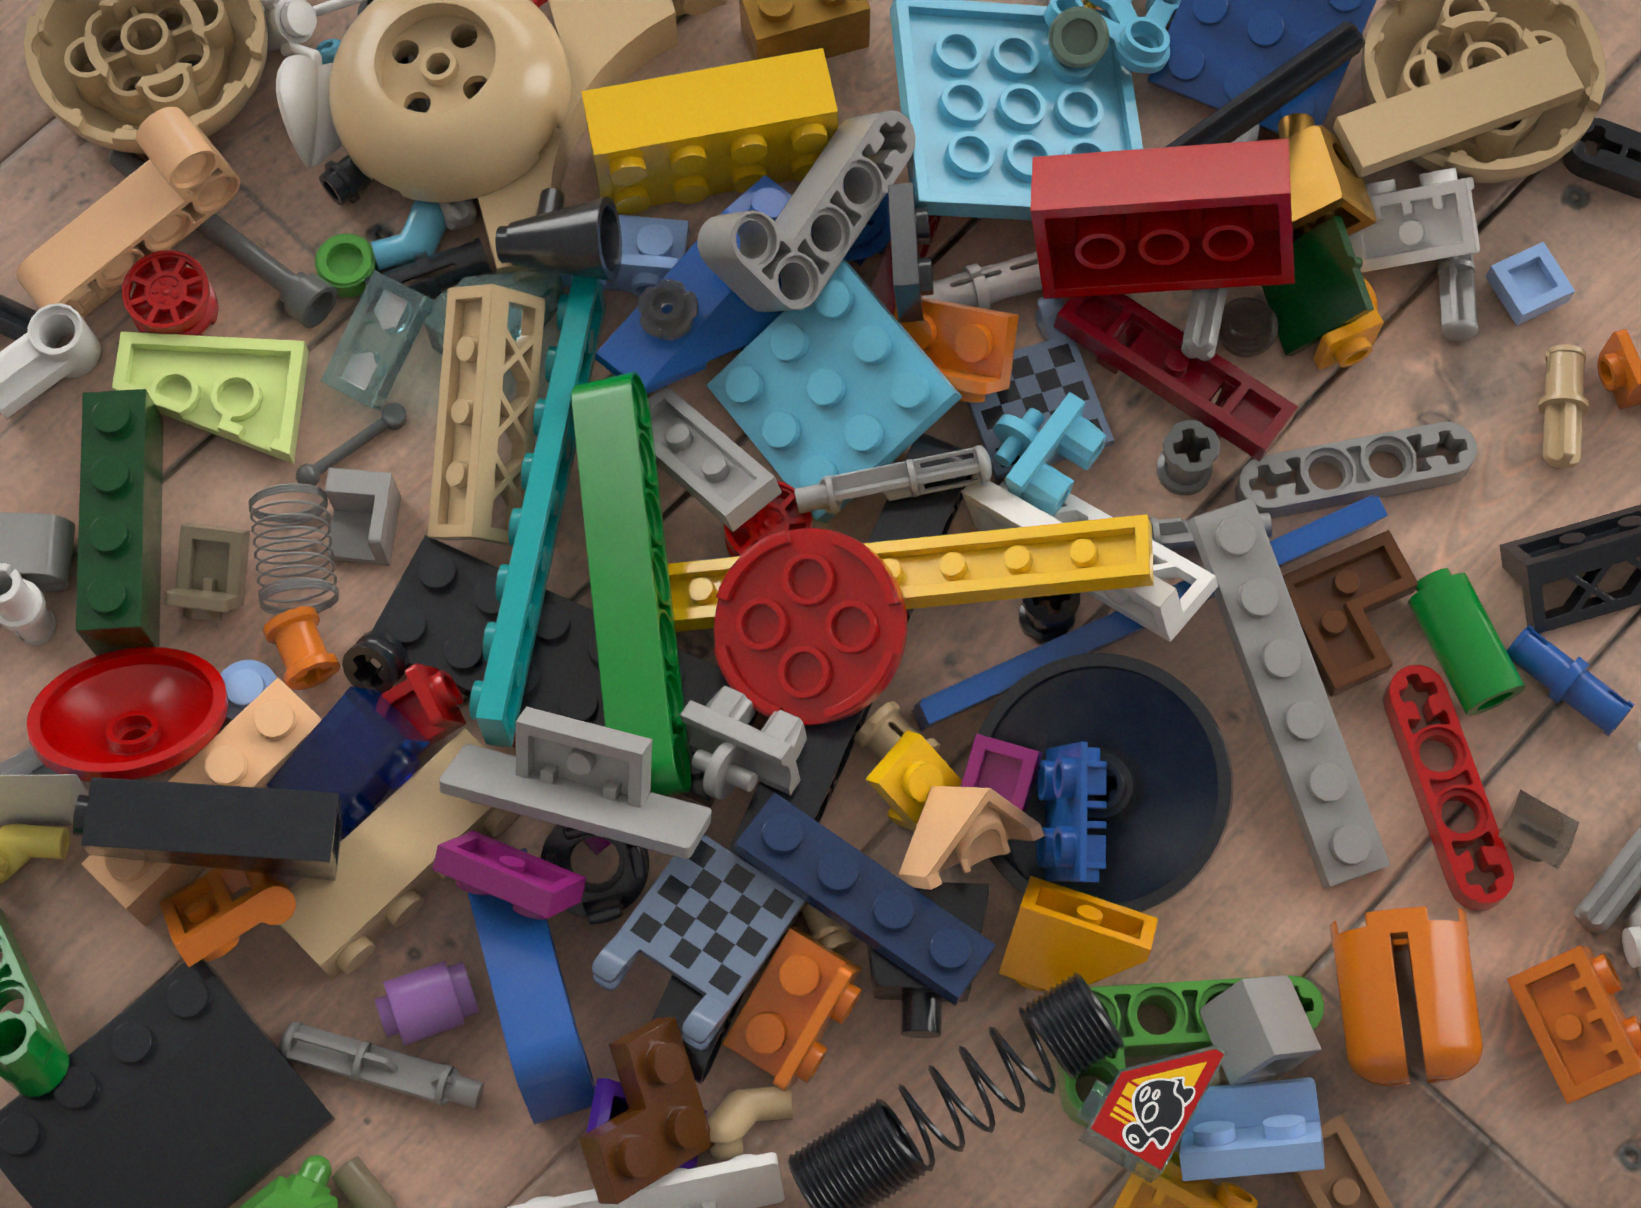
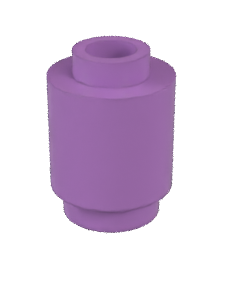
[374,961,479,1046]

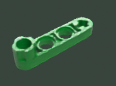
[0,908,69,1097]

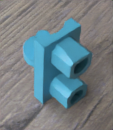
[993,392,1107,516]

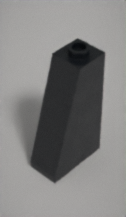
[73,777,344,881]

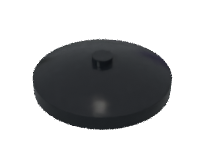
[978,653,1233,912]

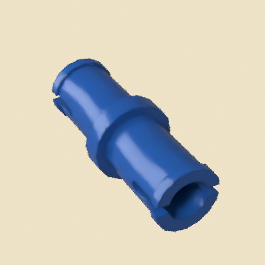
[1507,625,1635,737]

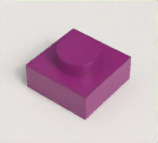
[961,733,1043,813]

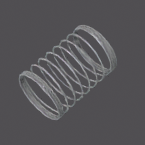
[248,483,339,616]

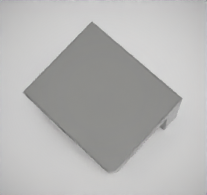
[325,467,401,566]
[1200,975,1322,1085]

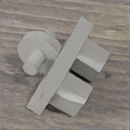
[680,686,807,800]

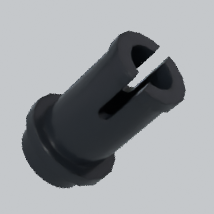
[319,155,375,205]

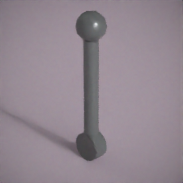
[296,403,407,486]

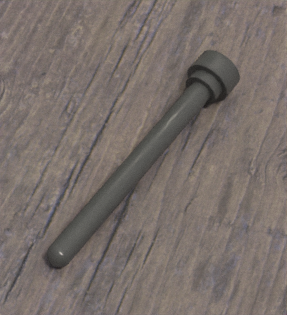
[108,150,337,328]

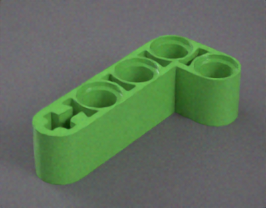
[1057,975,1324,1127]

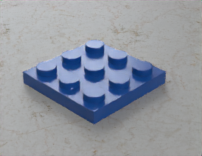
[1148,0,1377,135]

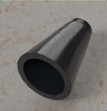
[495,188,622,281]

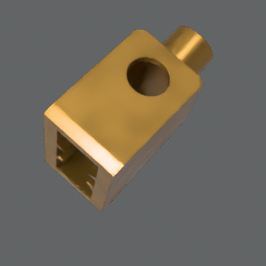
[1278,113,1377,241]

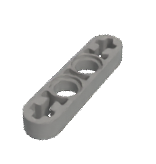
[1235,422,1477,519]

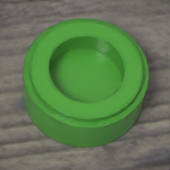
[315,234,379,297]

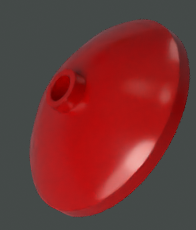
[27,647,228,783]

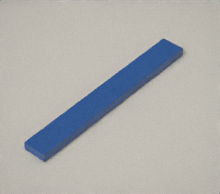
[912,495,1388,731]

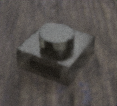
[1498,789,1579,869]

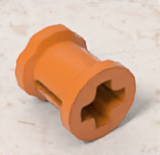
[262,606,341,690]

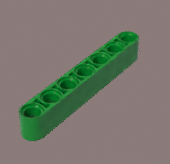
[571,371,692,796]

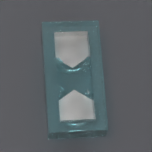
[320,270,434,411]

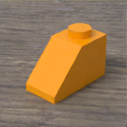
[999,876,1158,991]

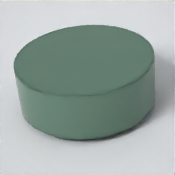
[1048,6,1109,69]

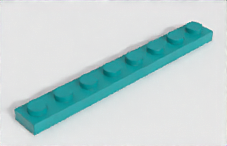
[469,275,606,748]

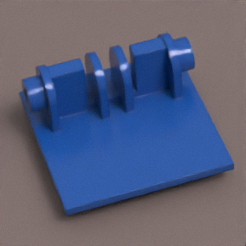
[1036,742,1107,882]

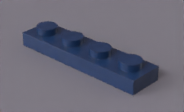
[734,792,996,1006]

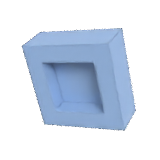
[1485,242,1575,326]

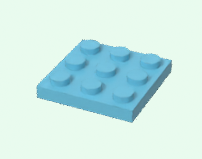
[706,260,962,524]

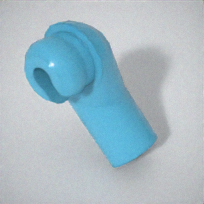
[371,200,447,271]

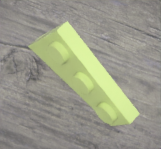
[112,332,309,464]

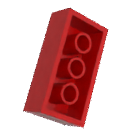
[1030,139,1295,299]

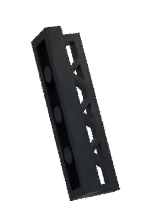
[1500,504,1641,634]

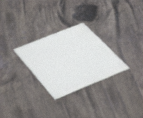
[0,774,89,825]

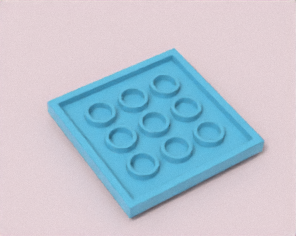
[890,0,1143,220]

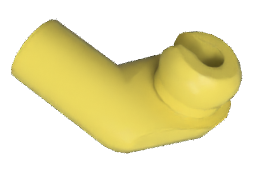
[0,824,70,883]

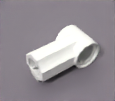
[0,303,101,419]

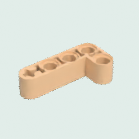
[16,107,240,318]

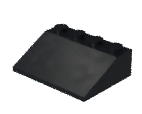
[0,959,335,1208]

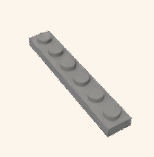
[1188,497,1390,888]

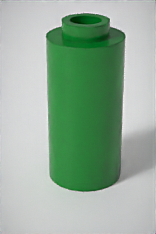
[1408,568,1526,716]

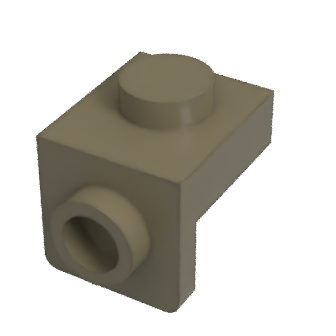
[164,523,250,621]

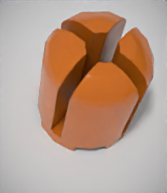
[1329,906,1483,1087]

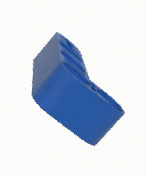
[468,848,596,1125]

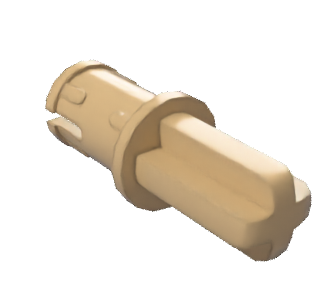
[1538,344,1589,469]

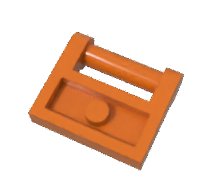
[159,868,296,967]

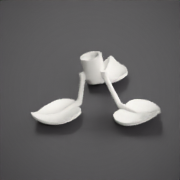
[261,0,366,168]

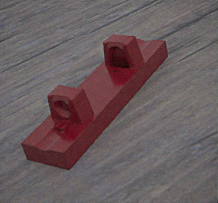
[1053,294,1298,462]

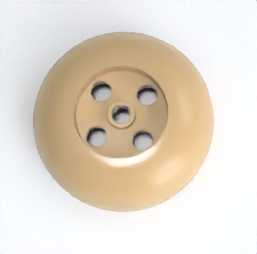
[24,0,268,154]
[329,0,571,203]
[1361,0,1606,183]

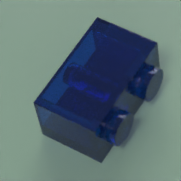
[266,686,430,839]

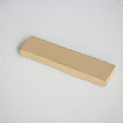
[1333,38,1584,178]

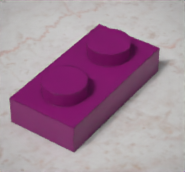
[432,831,586,919]

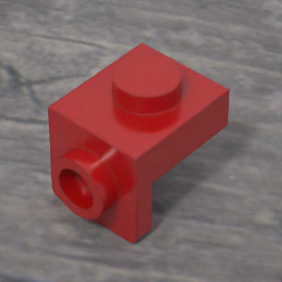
[364,663,467,762]

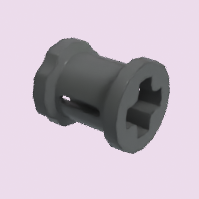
[1156,420,1220,495]

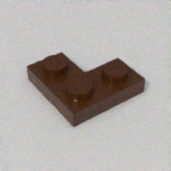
[1283,530,1418,697]
[579,1017,715,1204]

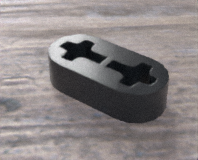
[1562,117,1641,199]

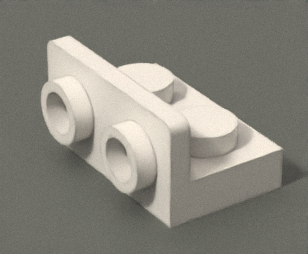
[1349,167,1481,273]

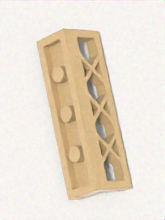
[428,284,546,546]

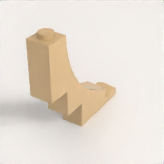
[478,0,727,295]

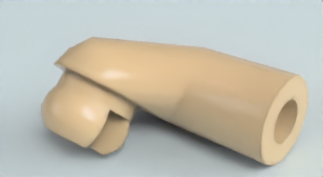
[707,1086,793,1161]

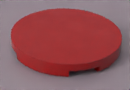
[713,528,907,725]

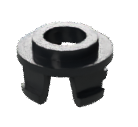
[540,824,649,924]

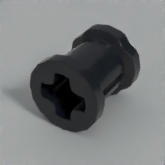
[1019,593,1080,644]

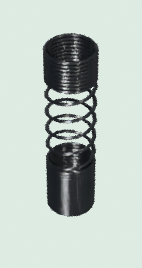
[788,972,1124,1208]

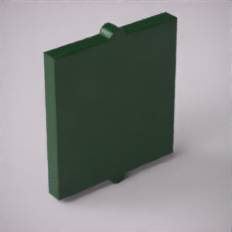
[1262,216,1374,356]

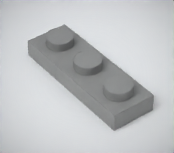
[648,386,782,532]

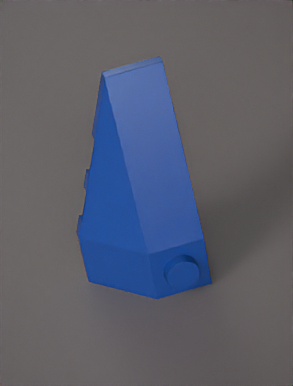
[595,175,814,394]

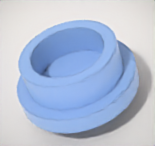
[220,660,277,720]

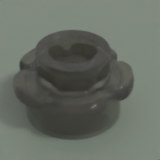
[637,279,699,340]

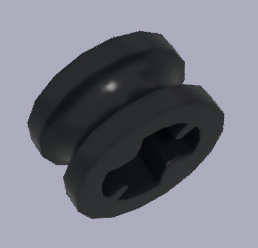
[342,630,409,696]

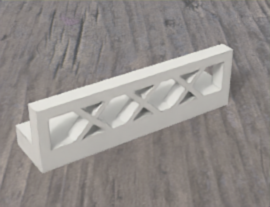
[961,475,1218,642]

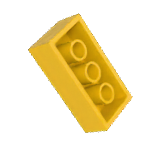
[581,48,838,215]

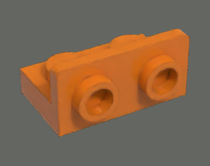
[894,297,1019,403]
[722,926,863,1091]
[1507,945,1641,1104]

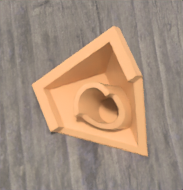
[899,786,1045,890]

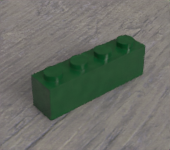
[76,389,164,655]

